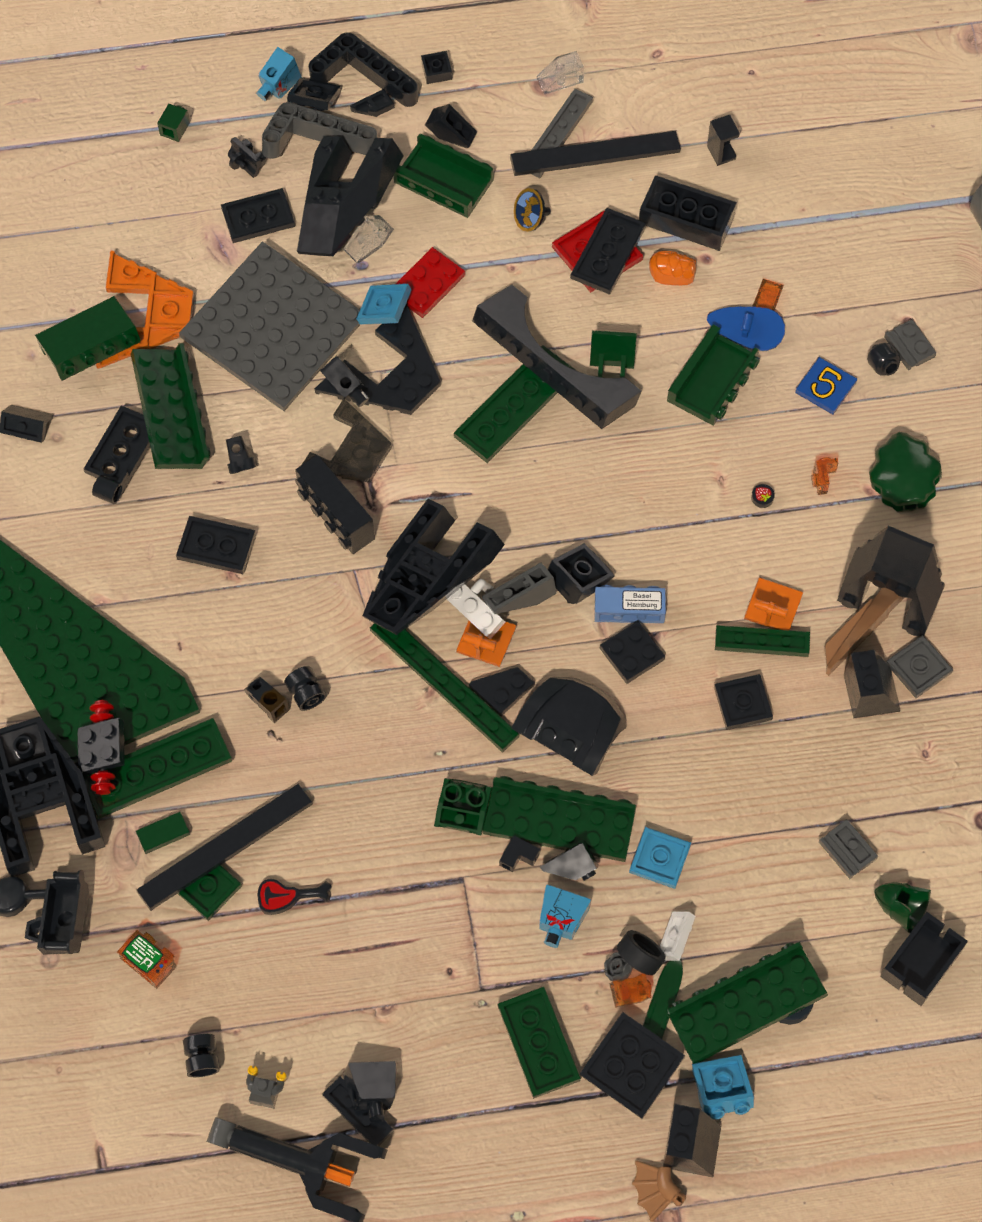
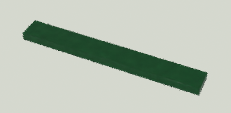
[369,623,519,753]

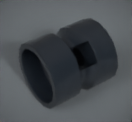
[284,666,327,711]
[183,1033,219,1078]

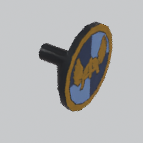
[513,188,551,232]

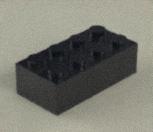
[639,175,737,251]
[295,454,375,554]

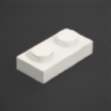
[660,912,696,961]

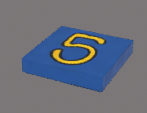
[795,357,857,415]

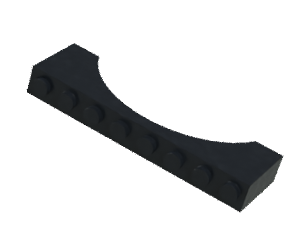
[472,285,642,429]

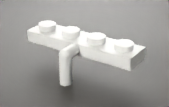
[447,579,505,639]

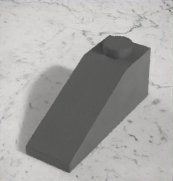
[482,562,557,614]

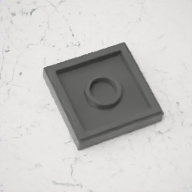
[886,635,953,698]

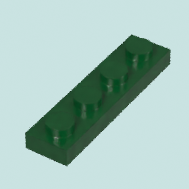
[715,625,810,657]

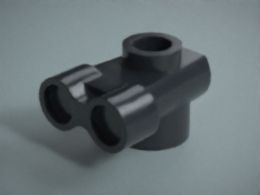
[226,436,256,474]

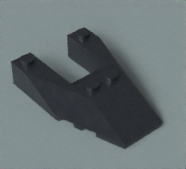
[297,136,404,257]
[362,499,505,635]
[837,526,945,636]
[0,716,105,877]

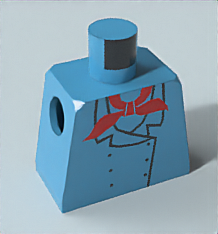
[256,47,301,101]
[539,885,591,948]

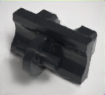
[228,137,266,178]

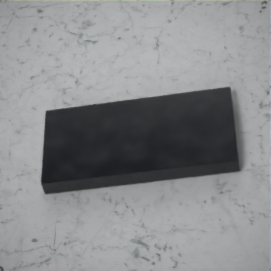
[570,208,646,295]

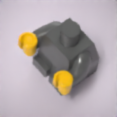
[246,1065,287,1109]

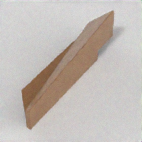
[824,588,904,676]

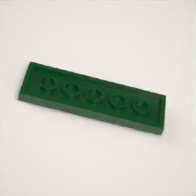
[454,345,575,463]
[83,718,232,819]

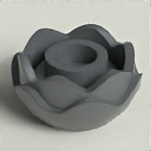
[604,952,633,982]

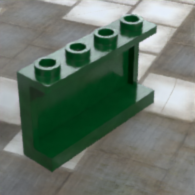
[393,134,494,218]
[35,296,141,381]
[667,324,760,426]

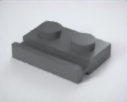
[884,319,936,371]
[819,819,878,879]

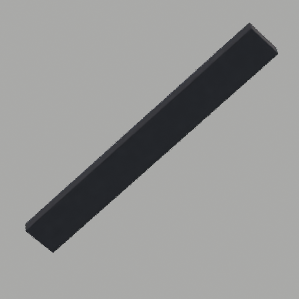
[510,131,681,176]
[136,784,312,911]

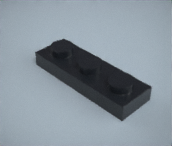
[322,1076,394,1146]

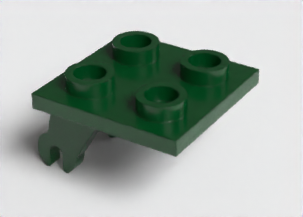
[590,330,637,378]

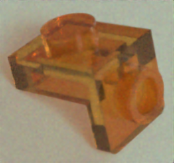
[811,457,839,495]
[609,974,652,1008]

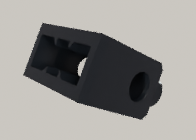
[320,355,369,407]
[343,1061,396,1122]

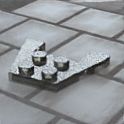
[302,399,392,483]

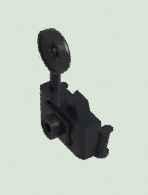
[0,870,88,955]

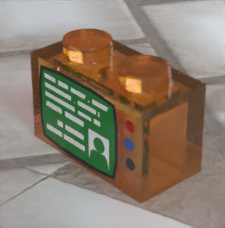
[117,930,177,989]

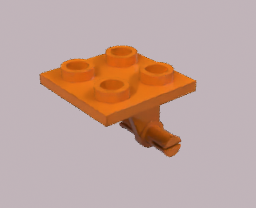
[744,578,803,630]
[456,621,516,667]

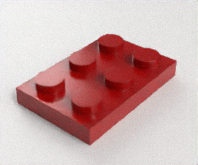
[396,247,465,318]

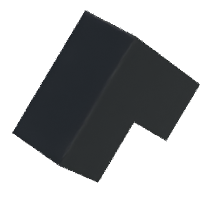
[499,835,540,872]

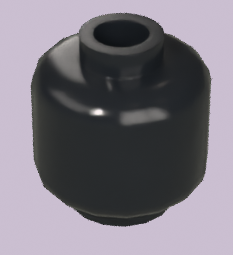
[867,343,901,376]

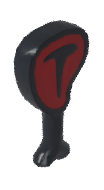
[257,879,332,915]

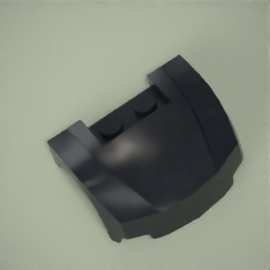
[511,677,626,776]

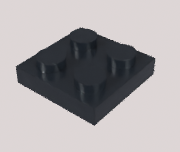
[287,77,341,111]
[600,621,665,684]
[714,674,773,730]

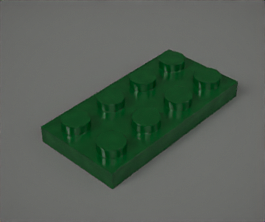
[497,987,581,1099]

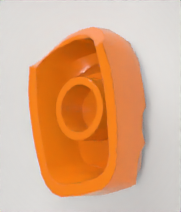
[649,251,696,286]

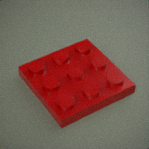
[552,211,643,293]

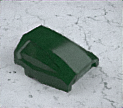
[434,778,493,836]

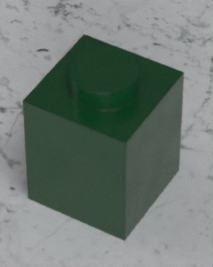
[157,103,190,142]

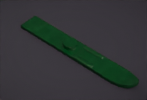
[643,960,683,1039]

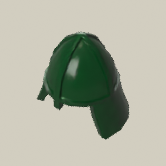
[874,882,931,933]

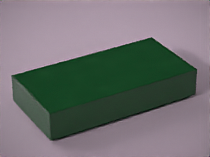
[136,812,190,854]

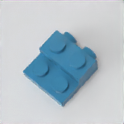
[692,1055,754,1119]

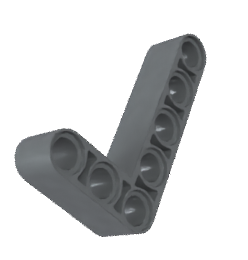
[262,102,377,159]

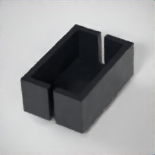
[880,912,968,1006]

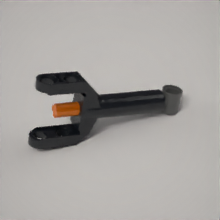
[206,1117,388,1222]

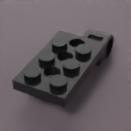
[84,406,150,504]

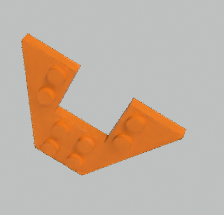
[96,250,194,369]

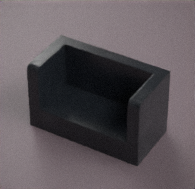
[707,114,740,166]

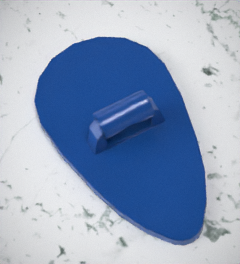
[707,307,785,351]

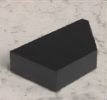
[350,89,395,117]

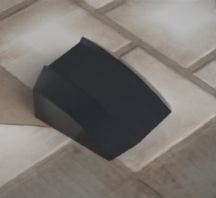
[547,543,615,604]

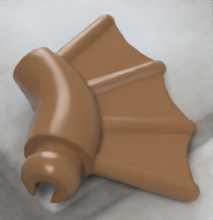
[632,1161,686,1221]

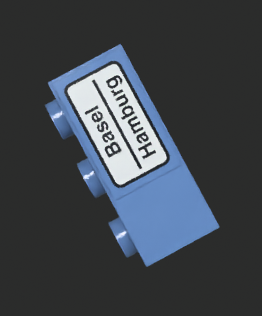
[594,585,666,623]

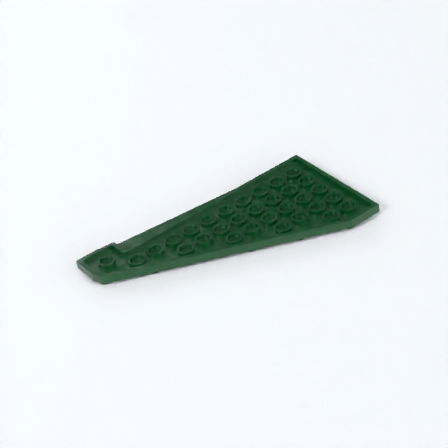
[0,540,200,766]

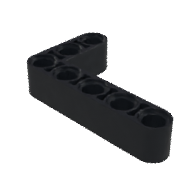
[308,32,418,107]

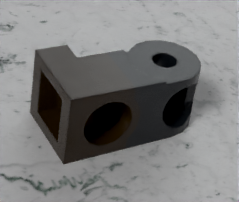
[244,677,290,723]

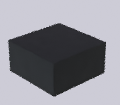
[421,51,452,84]

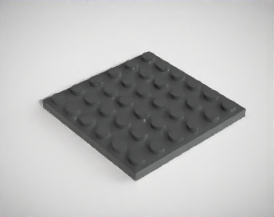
[179,241,360,411]

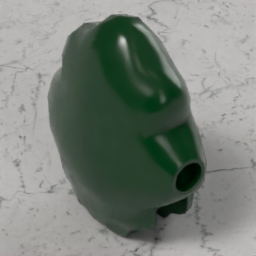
[869,432,942,512]

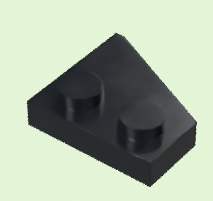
[469,667,534,717]

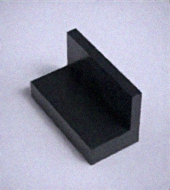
[0,405,53,443]

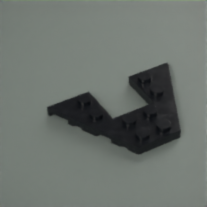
[314,304,441,415]

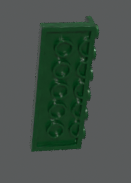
[131,343,210,469]
[483,776,636,862]
[666,942,828,1064]

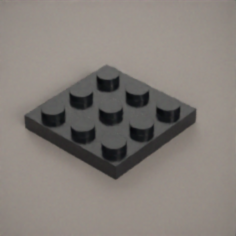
[579,1012,685,1119]

